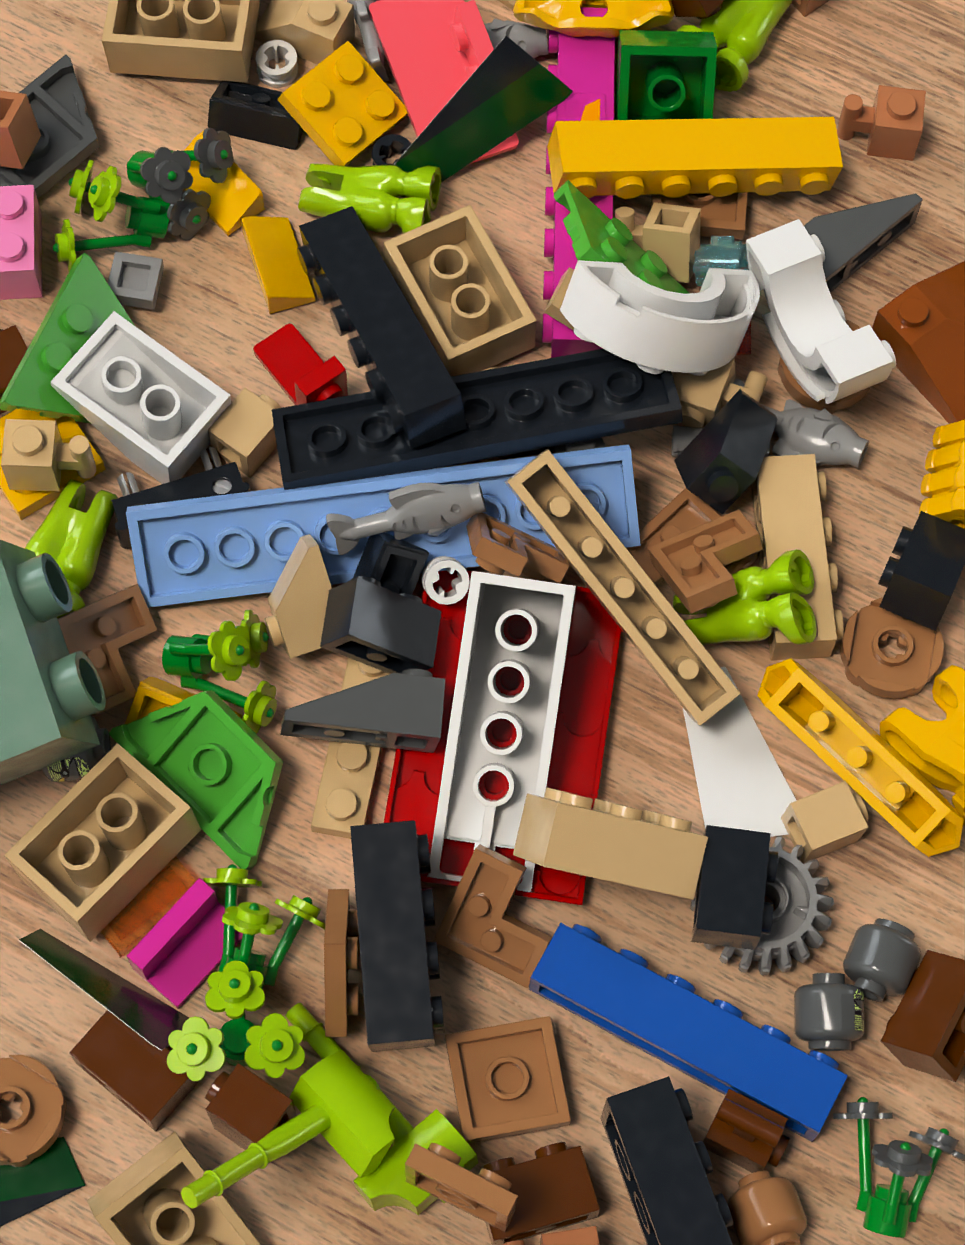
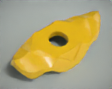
[513,0,674,38]

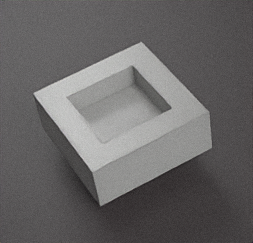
[108,251,164,310]

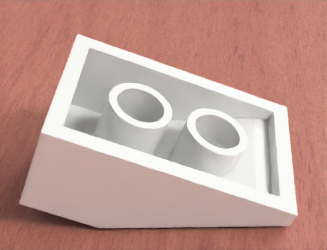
[50,311,231,484]

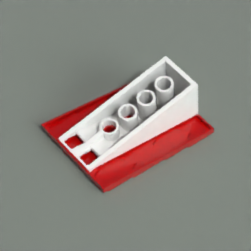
[384,570,621,905]

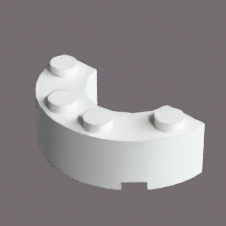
[746,219,896,404]
[560,260,760,376]

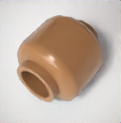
[728,1171,807,1245]

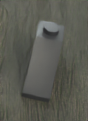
[804,193,923,293]
[280,669,445,753]

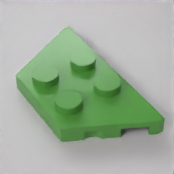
[554,180,690,294]
[0,253,135,424]
[109,690,284,871]

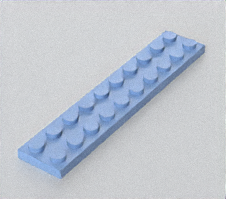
[126,444,641,608]

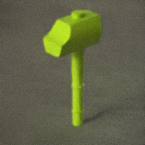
[285,1002,478,1215]
[181,1051,395,1208]

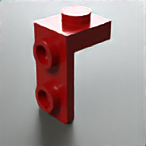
[253,323,348,405]

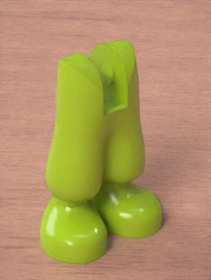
[676,0,793,92]
[298,164,441,234]
[25,479,118,618]
[673,549,817,645]

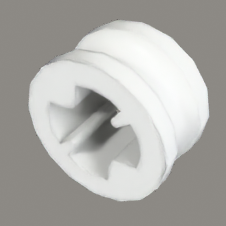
[256,40,298,88]
[421,556,470,605]

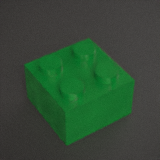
[615,30,717,120]

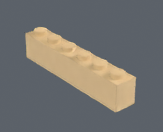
[505,449,741,726]

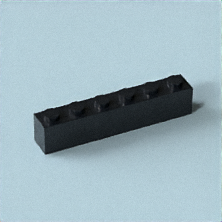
[297,206,467,449]

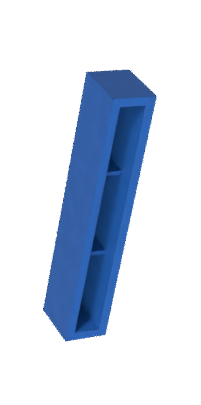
[529,923,848,1142]

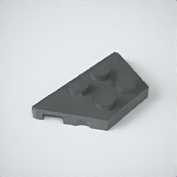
[0,54,99,199]

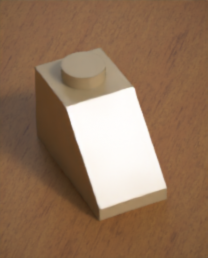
[255,0,355,65]
[264,534,332,659]

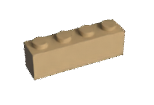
[751,454,844,661]

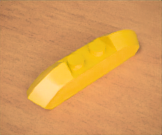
[757,658,964,857]

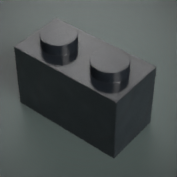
[878,511,965,631]
[320,576,441,674]
[691,825,778,950]

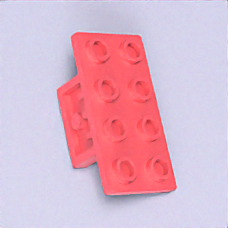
[369,0,519,165]

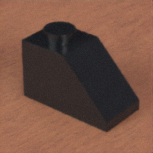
[674,389,778,514]

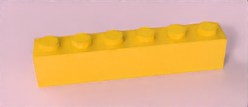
[547,117,843,199]

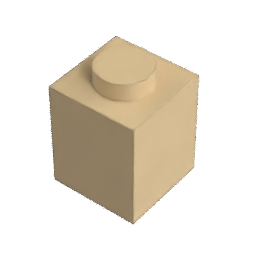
[208,388,281,478]
[781,781,869,864]

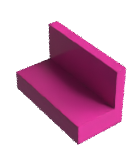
[126,878,243,1009]

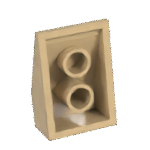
[87,1131,261,1245]

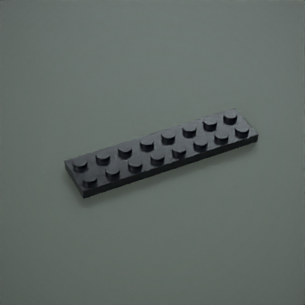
[271,349,683,490]

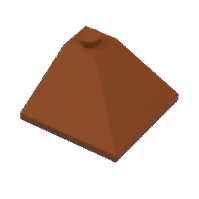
[872,261,965,424]

